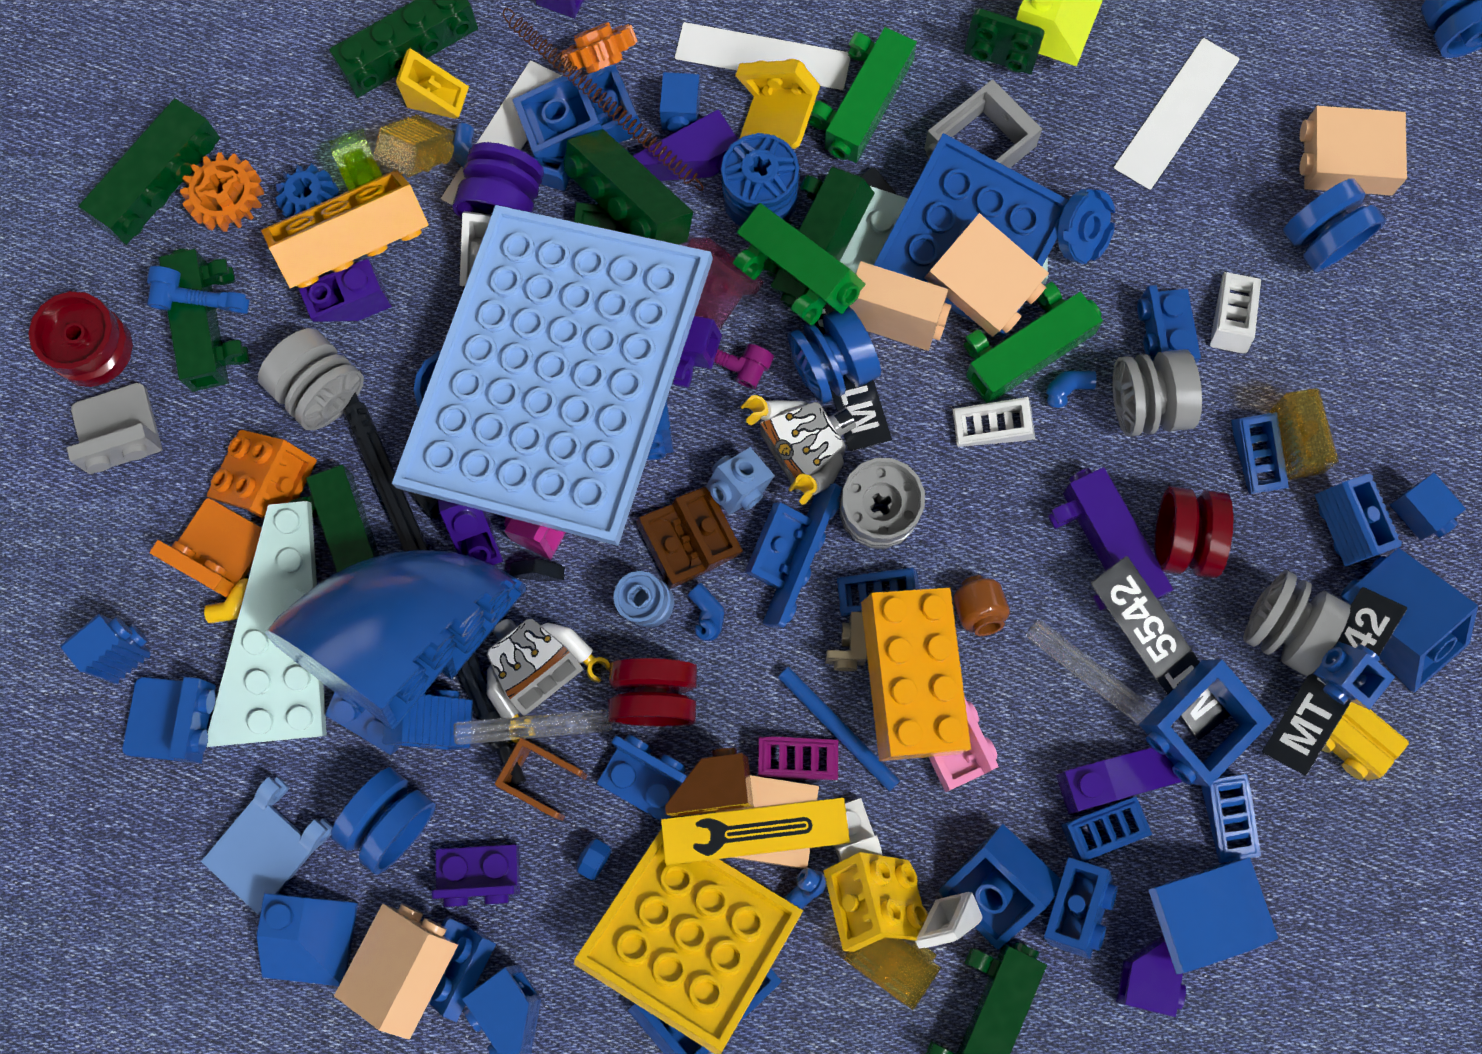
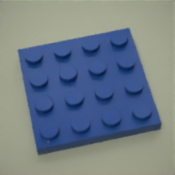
[873,133,1069,337]

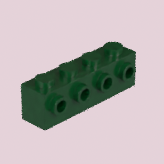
[329,0,478,98]
[78,98,220,246]
[564,129,694,245]

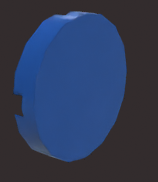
[1057,188,1115,264]

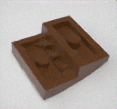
[636,487,743,589]

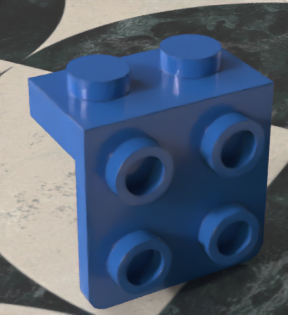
[122,677,216,764]

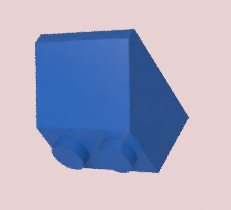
[938,824,1061,950]

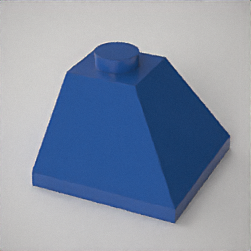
[257,893,358,986]

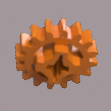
[560,22,638,73]
[180,152,264,232]

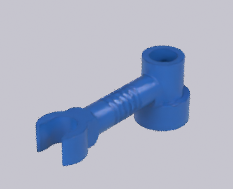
[147,266,250,314]

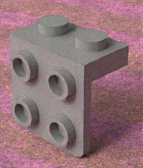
[66,383,163,474]

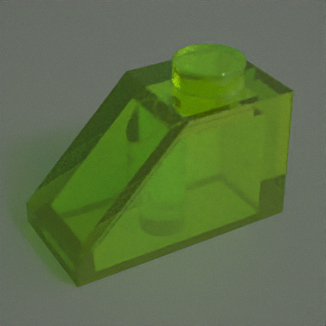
[329,128,383,191]

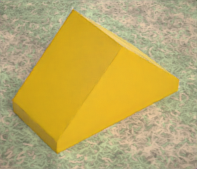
[396,48,469,119]

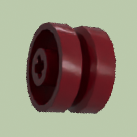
[28,291,133,387]
[1154,486,1234,578]
[608,658,697,727]

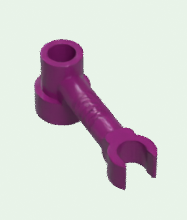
[714,344,774,390]

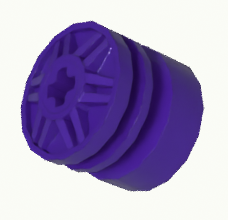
[452,142,544,220]

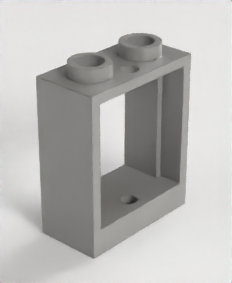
[924,79,1042,168]

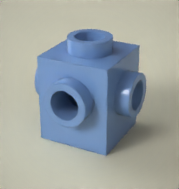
[705,447,775,515]

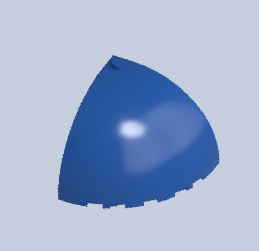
[266,550,526,730]

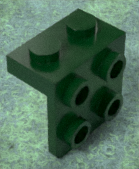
[964,8,1045,75]

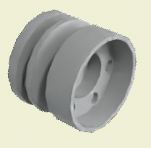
[258,328,364,431]
[1112,349,1202,437]
[839,458,925,549]
[1243,570,1351,676]

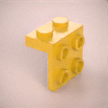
[735,59,820,149]

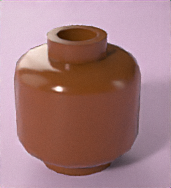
[953,575,1010,636]

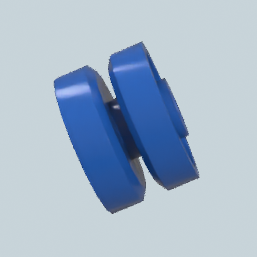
[1421,0,1482,58]
[1283,178,1387,273]
[331,767,436,875]

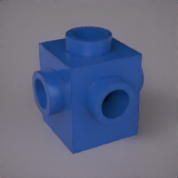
[1313,642,1395,710]

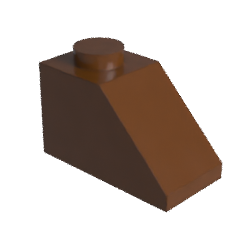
[665,748,754,817]

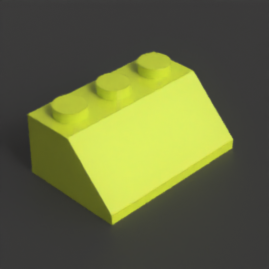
[1016,0,1103,67]

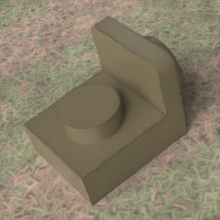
[825,612,867,671]

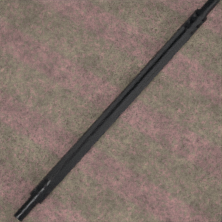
[344,392,526,787]

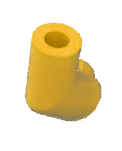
[204,578,248,623]

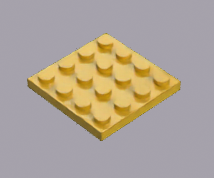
[574,829,803,1054]

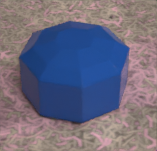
[577,839,612,880]

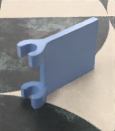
[201,777,333,915]

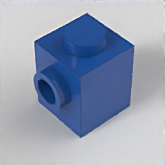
[660,72,701,133]
[1390,473,1466,541]

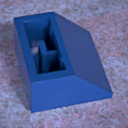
[462,965,541,1054]

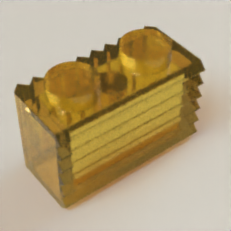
[373,114,454,178]
[1269,388,1339,480]
[842,937,941,1010]

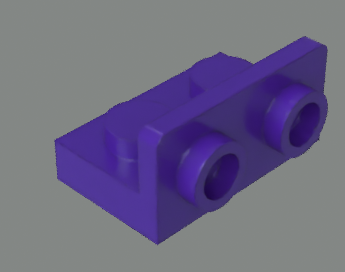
[432,845,520,907]

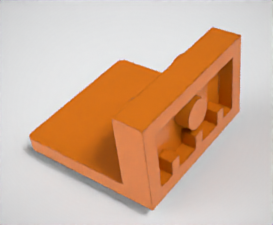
[207,430,317,519]
[149,498,262,598]

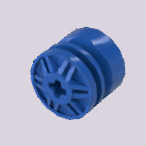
[721,133,800,226]
[787,306,881,404]

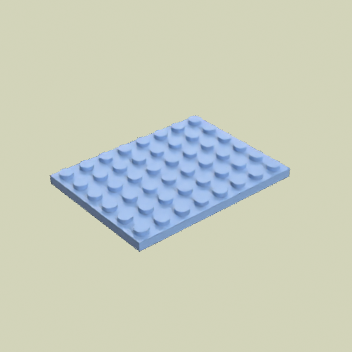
[392,205,713,546]

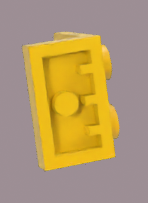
[823,852,928,952]

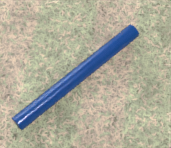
[778,667,900,792]

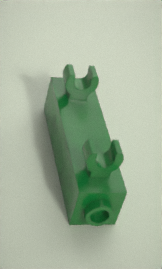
[809,27,917,164]
[733,203,866,326]
[963,281,1103,403]

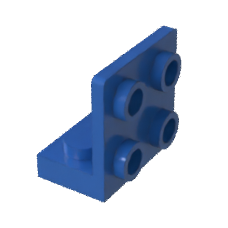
[597,734,687,821]

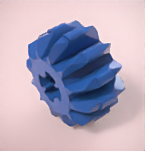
[275,163,340,219]

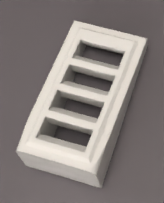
[1210,272,1261,353]
[953,397,1035,447]
[915,892,982,949]

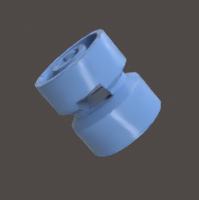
[613,571,674,628]

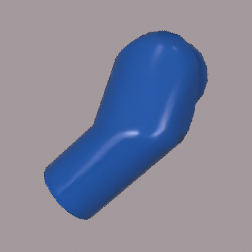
[451,123,474,168]
[1046,371,1097,408]
[688,583,725,641]
[784,868,826,909]

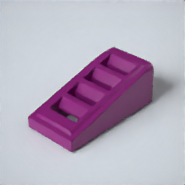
[758,737,838,781]

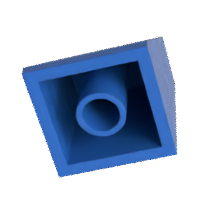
[1340,547,1479,693]

